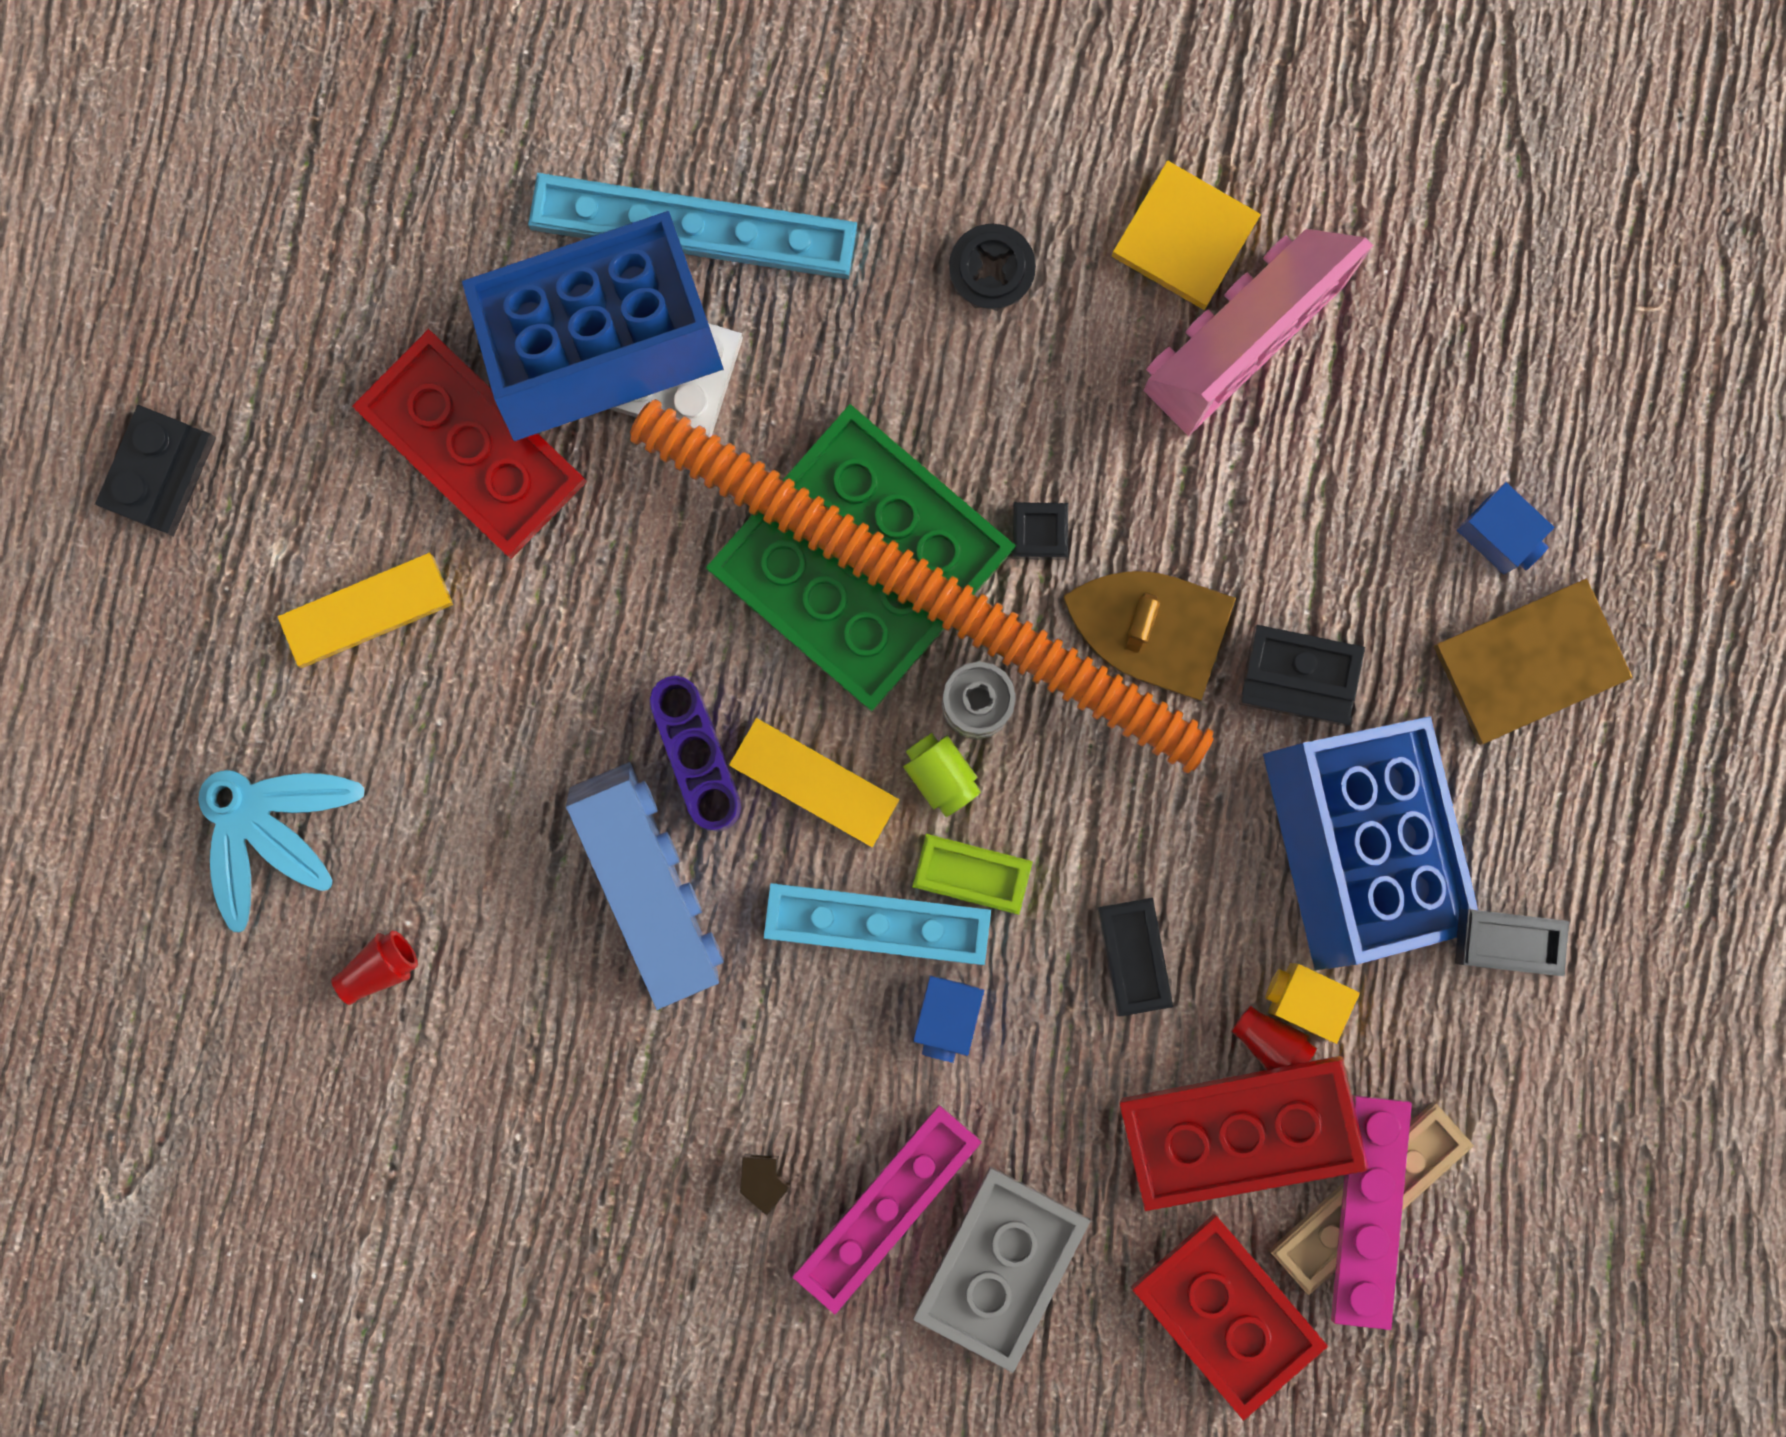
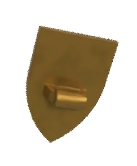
[1063,571,1236,701]

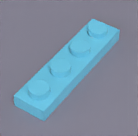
[764,883,991,965]

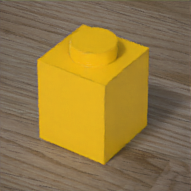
[1265,963,1360,1044]

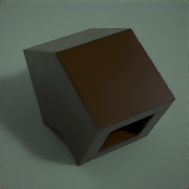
[740,1154,791,1216]

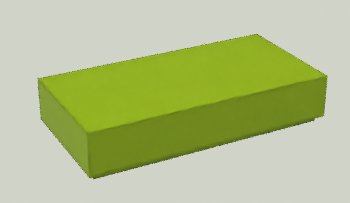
[912,834,1033,915]

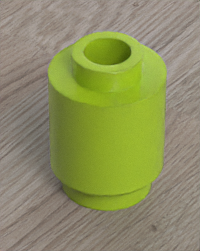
[903,732,981,817]

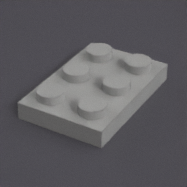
[913,1166,1091,1373]

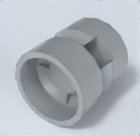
[941,661,1016,740]

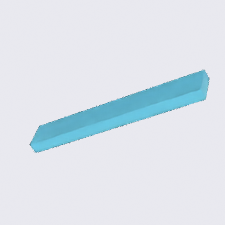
[528,173,857,280]

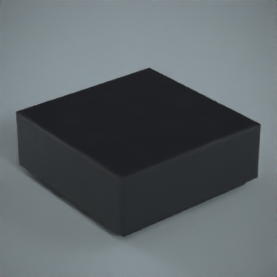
[1012,502,1068,560]

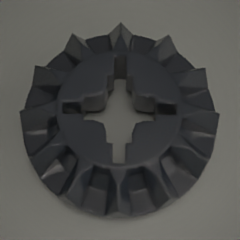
[949,223,1036,311]

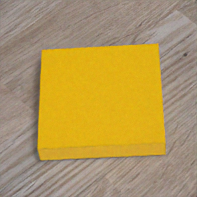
[1111,160,1261,311]

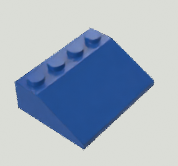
[462,211,724,441]
[1263,716,1478,971]

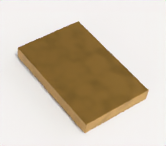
[1433,578,1633,745]

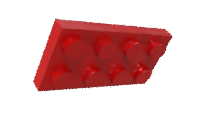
[352,328,587,559]
[1119,1055,1368,1211]

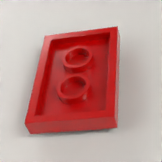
[1130,1214,1328,1421]

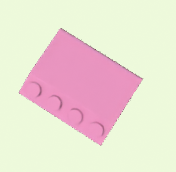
[1143,229,1374,437]

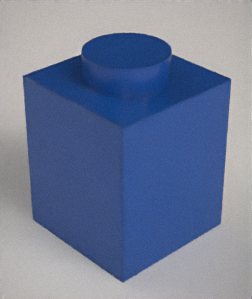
[1456,482,1555,575]
[913,975,985,1063]

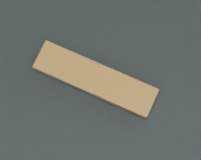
[1268,1102,1474,1295]

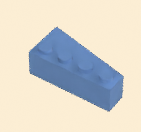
[566,762,724,1010]

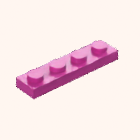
[1331,1095,1412,1330]
[792,1104,982,1315]

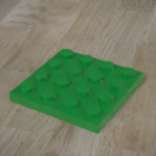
[706,404,1016,713]

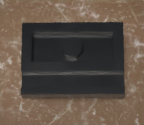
[95,405,216,537]
[1239,625,1365,727]

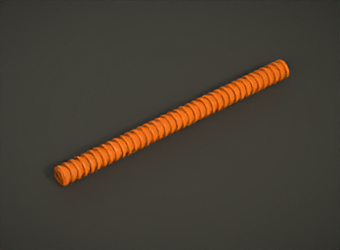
[630,399,1214,774]

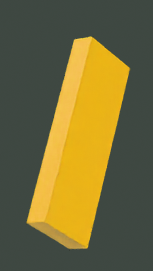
[277,552,454,668]
[729,718,900,848]

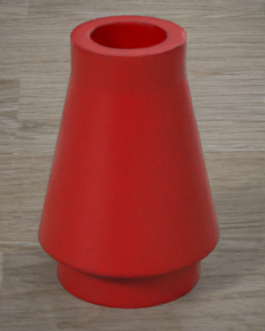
[331,930,418,1005]
[1230,1005,1317,1070]

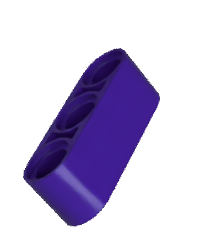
[650,676,742,832]

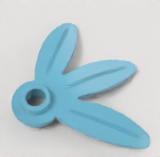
[198,770,365,933]

